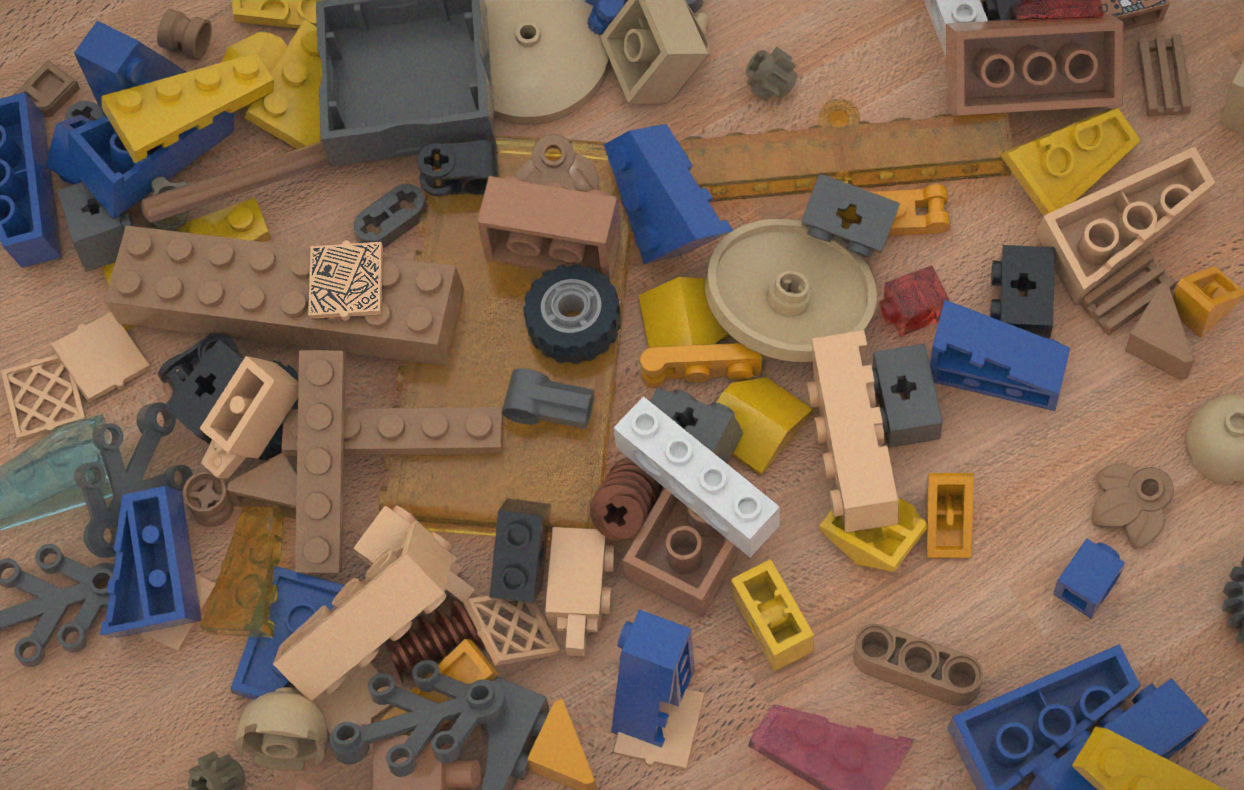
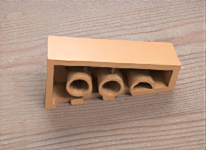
[1036,147,1216,306]
[806,330,898,533]
[273,520,453,701]

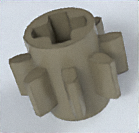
[746,47,797,101]
[188,751,245,790]

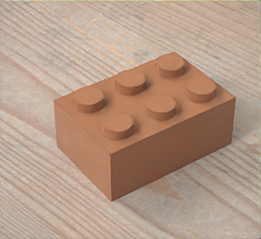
[477,175,621,281]
[623,477,766,617]

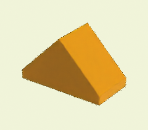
[1173,266,1244,338]
[925,473,974,558]
[527,698,597,790]

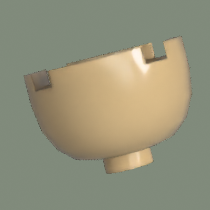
[1185,395,1244,484]
[234,687,328,771]

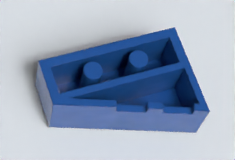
[74,20,186,107]
[604,124,733,264]
[930,300,1070,411]
[100,486,202,638]
[611,609,695,748]

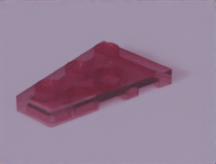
[748,704,914,790]

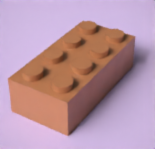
[946,14,1123,116]

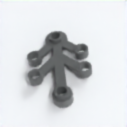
[74,402,193,558]
[0,544,114,667]
[329,660,505,777]

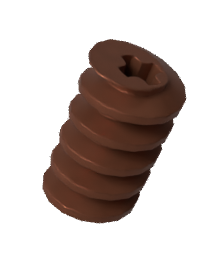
[590,458,663,541]
[385,601,486,684]

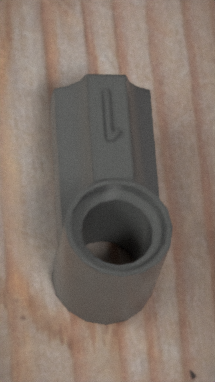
[501,368,594,429]

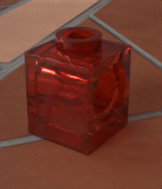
[879,265,950,337]

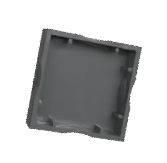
[316,0,496,166]

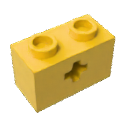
[731,559,814,672]

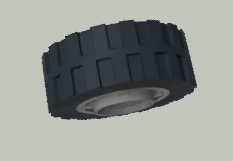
[523,264,621,364]

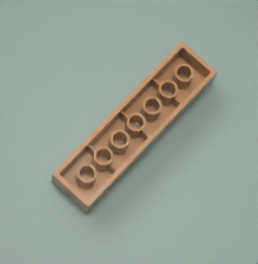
[104,225,464,366]

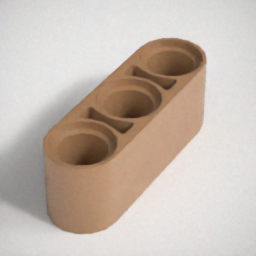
[853,624,983,706]

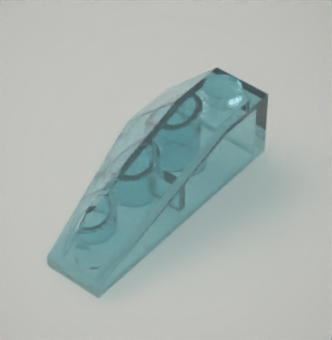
[0,414,114,531]

